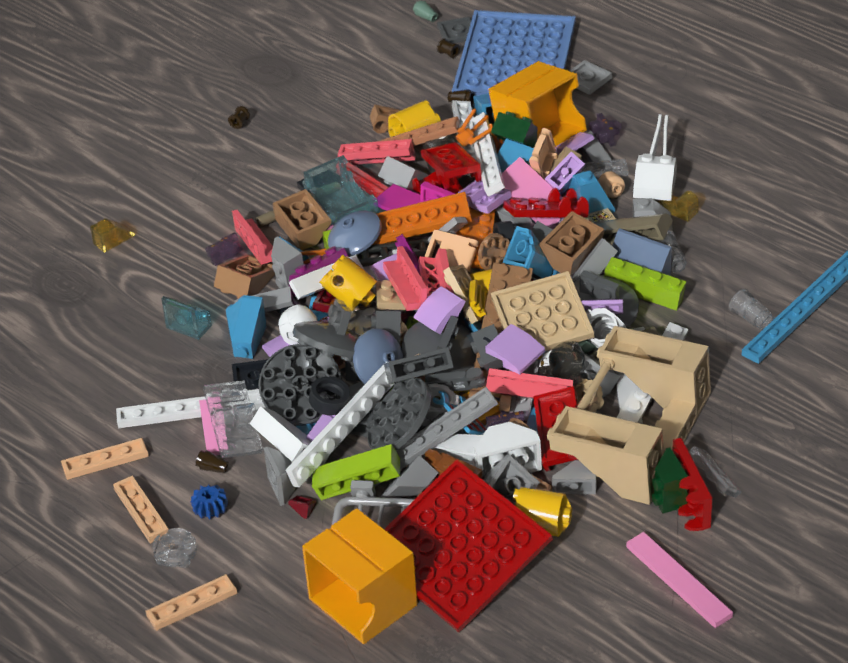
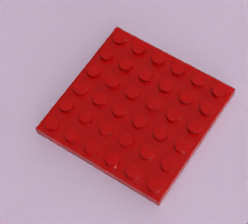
[384,459,553,633]

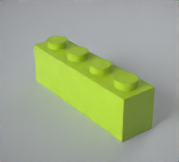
[604,257,686,311]
[312,444,400,500]

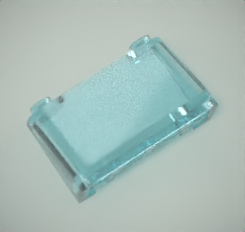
[302,155,379,225]

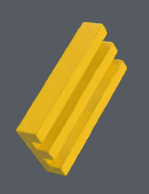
[468,279,487,318]

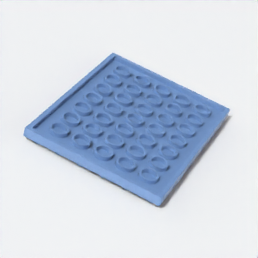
[452,10,576,96]

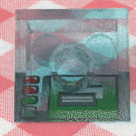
[161,296,212,340]

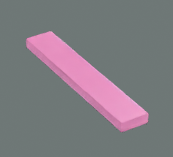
[626,532,733,628]

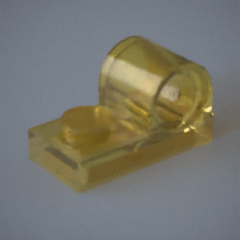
[657,191,699,222]

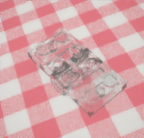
[203,381,263,458]

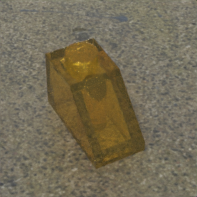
[90,218,135,253]

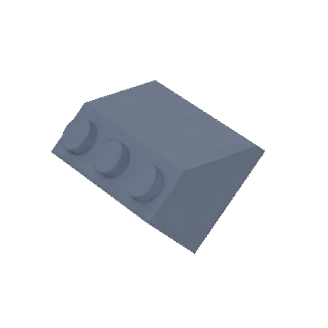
[612,228,672,276]

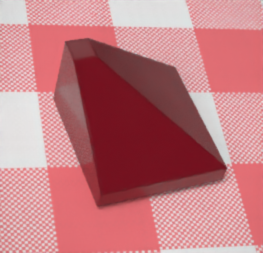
[288,495,317,519]

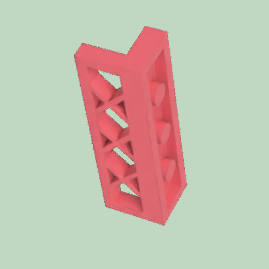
[338,139,416,165]
[232,209,273,265]
[383,246,427,311]
[418,248,454,319]
[486,368,573,399]

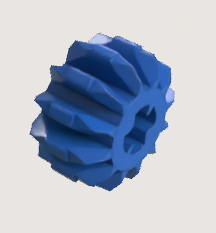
[191,484,228,520]

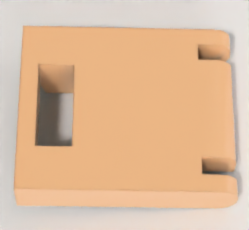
[529,128,558,181]
[425,229,479,272]

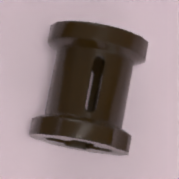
[437,38,460,59]
[228,106,250,129]

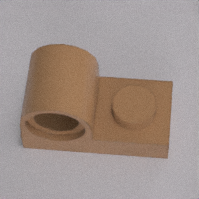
[370,104,401,133]

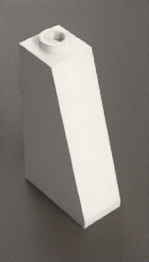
[250,406,329,466]

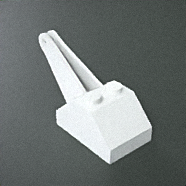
[633,114,677,201]
[432,422,542,479]

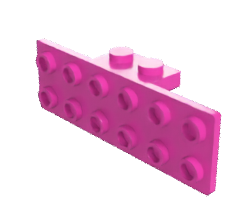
[373,181,455,211]

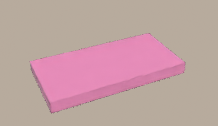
[502,157,564,229]

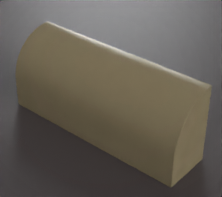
[594,213,673,245]

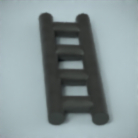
[356,237,435,267]

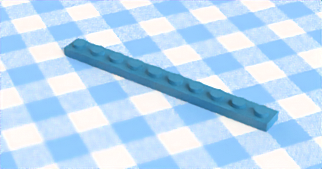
[742,251,848,364]

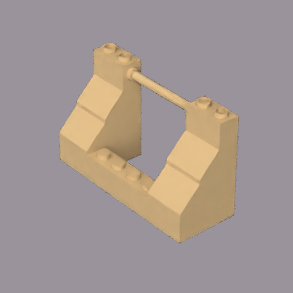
[547,326,711,505]

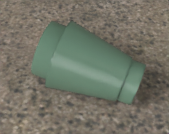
[413,0,438,22]

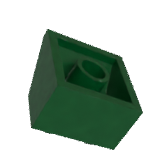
[491,111,538,148]
[652,447,688,514]

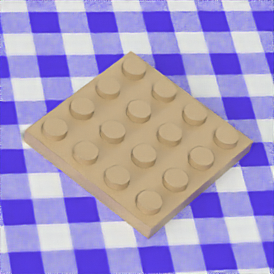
[491,271,594,351]

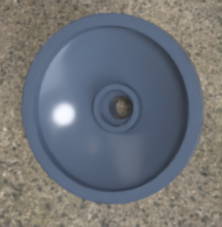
[328,210,382,256]
[353,329,403,387]

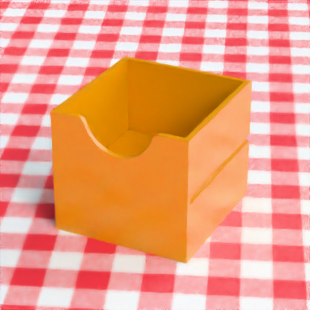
[488,61,587,147]
[302,508,417,644]

